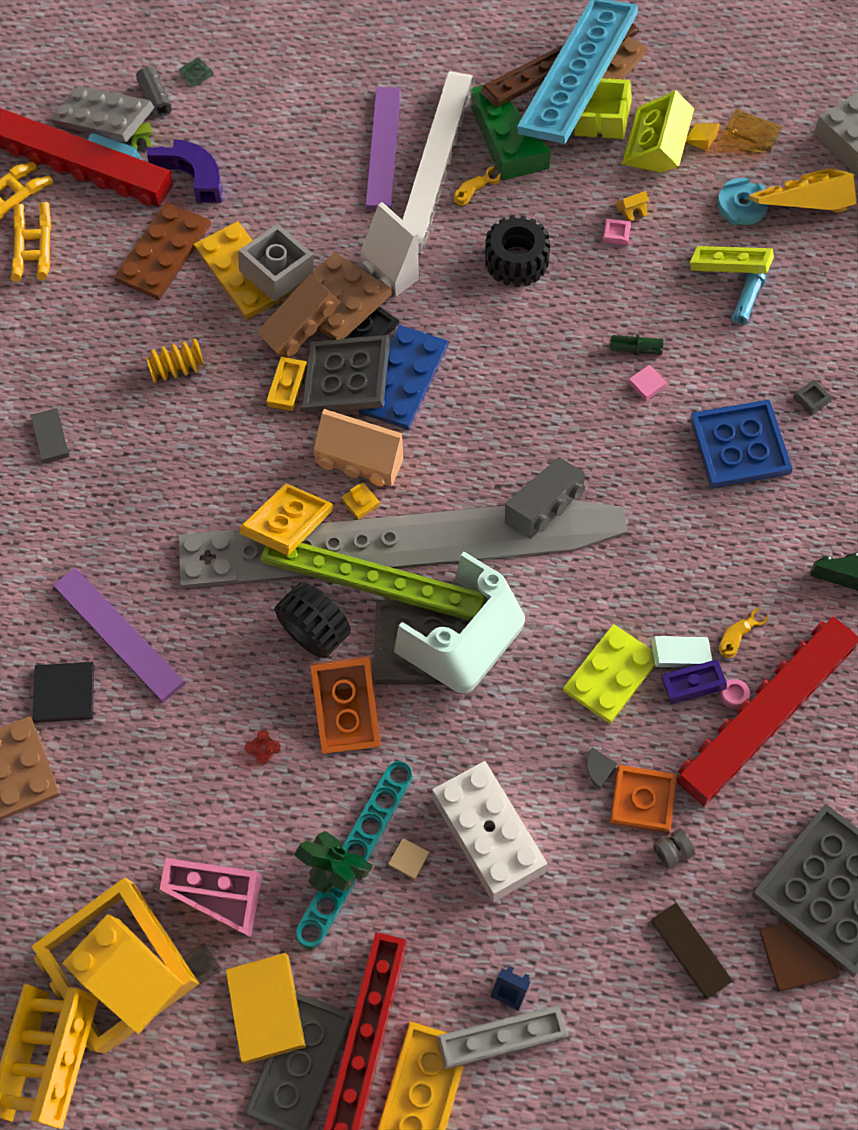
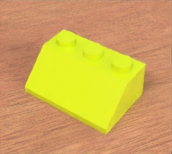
[622,90,694,173]

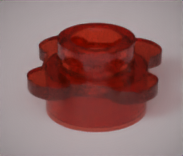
[245,730,281,765]

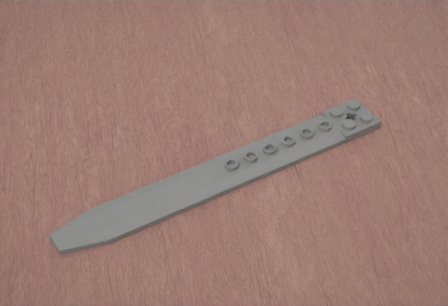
[179,501,628,589]

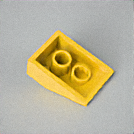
[62,914,184,1034]

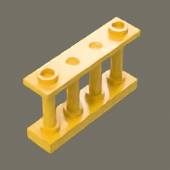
[0,984,98,1129]

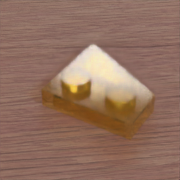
[715,108,782,152]

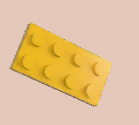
[194,221,290,320]

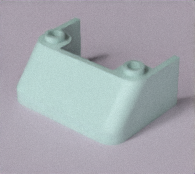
[394,552,525,693]

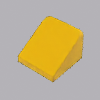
[686,123,720,152]

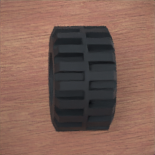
[485,215,550,287]
[274,582,351,658]

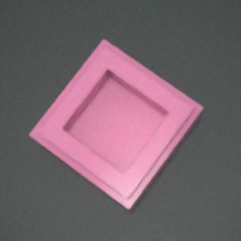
[602,218,631,246]
[628,365,667,401]

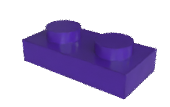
[661,659,727,704]

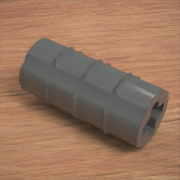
[136,67,172,118]

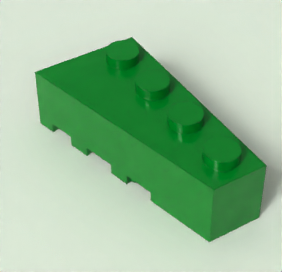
[471,85,551,181]

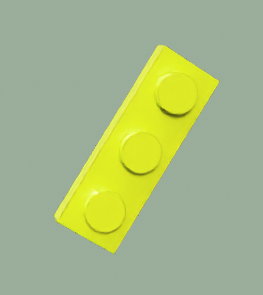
[690,246,774,274]

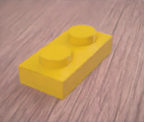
[266,357,307,412]

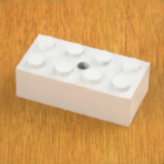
[432,761,548,902]

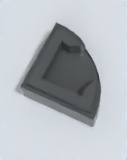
[587,747,617,789]

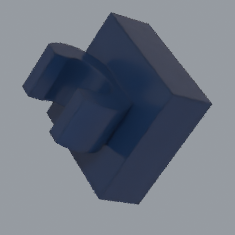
[490,966,531,1011]

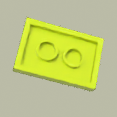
[563,624,655,724]

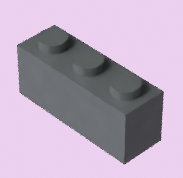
[505,457,585,539]

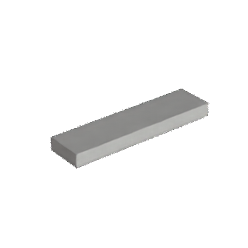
[436,1005,568,1070]

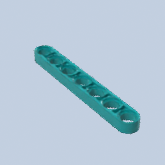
[296,761,413,949]

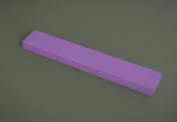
[366,87,401,210]
[53,568,185,703]

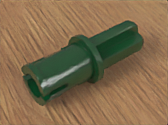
[609,334,664,355]

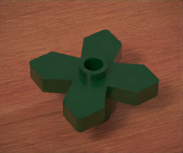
[294,831,373,893]

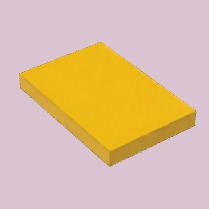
[240,483,333,556]
[226,953,306,1065]

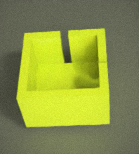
[574,78,632,139]

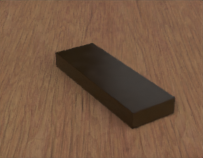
[650,902,733,1000]

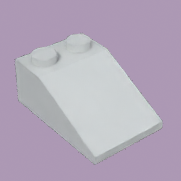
[361,202,419,297]

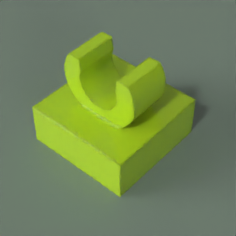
[128,122,153,150]

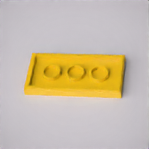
[377,1021,464,1130]

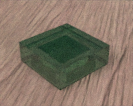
[179,57,213,87]

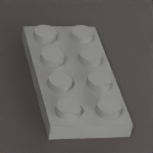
[50,86,154,142]

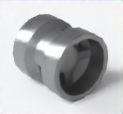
[653,828,695,870]

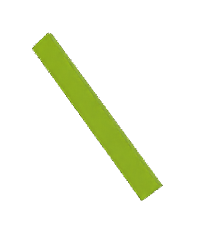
[260,543,487,621]

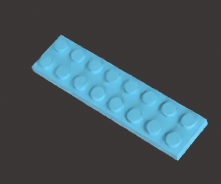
[517,0,638,144]

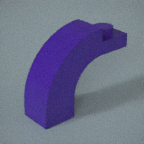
[147,139,222,203]

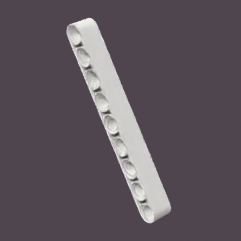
[403,71,474,254]

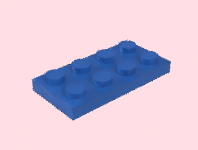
[359,325,448,430]

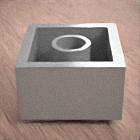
[239,223,314,302]

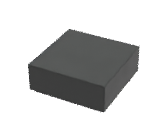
[793,379,833,415]

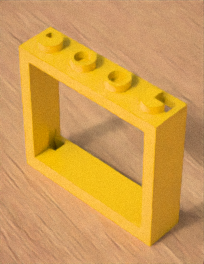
[32,877,199,1054]

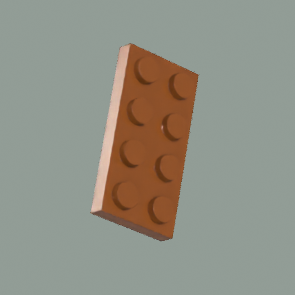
[114,202,211,300]

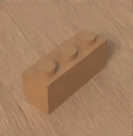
[257,273,341,358]

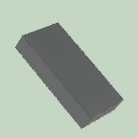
[31,408,70,464]

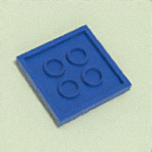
[690,399,793,488]

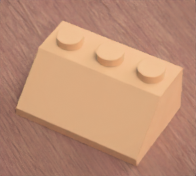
[314,409,403,487]

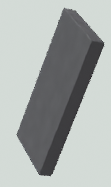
[244,992,354,1130]

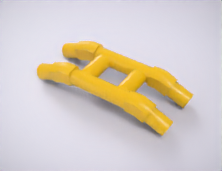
[0,162,53,219]
[11,202,51,282]

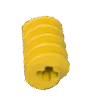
[146,338,205,384]

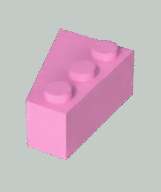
[160,858,262,937]

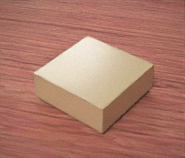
[388,838,430,881]

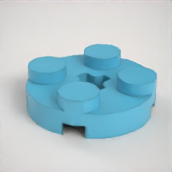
[717,178,768,225]

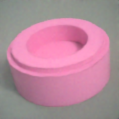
[720,679,750,709]

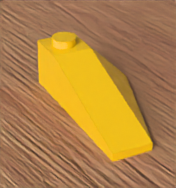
[748,168,856,212]

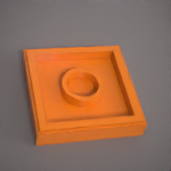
[609,765,677,834]

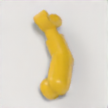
[453,166,501,206]
[719,607,768,658]

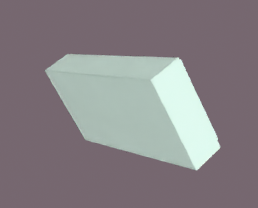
[651,636,712,668]

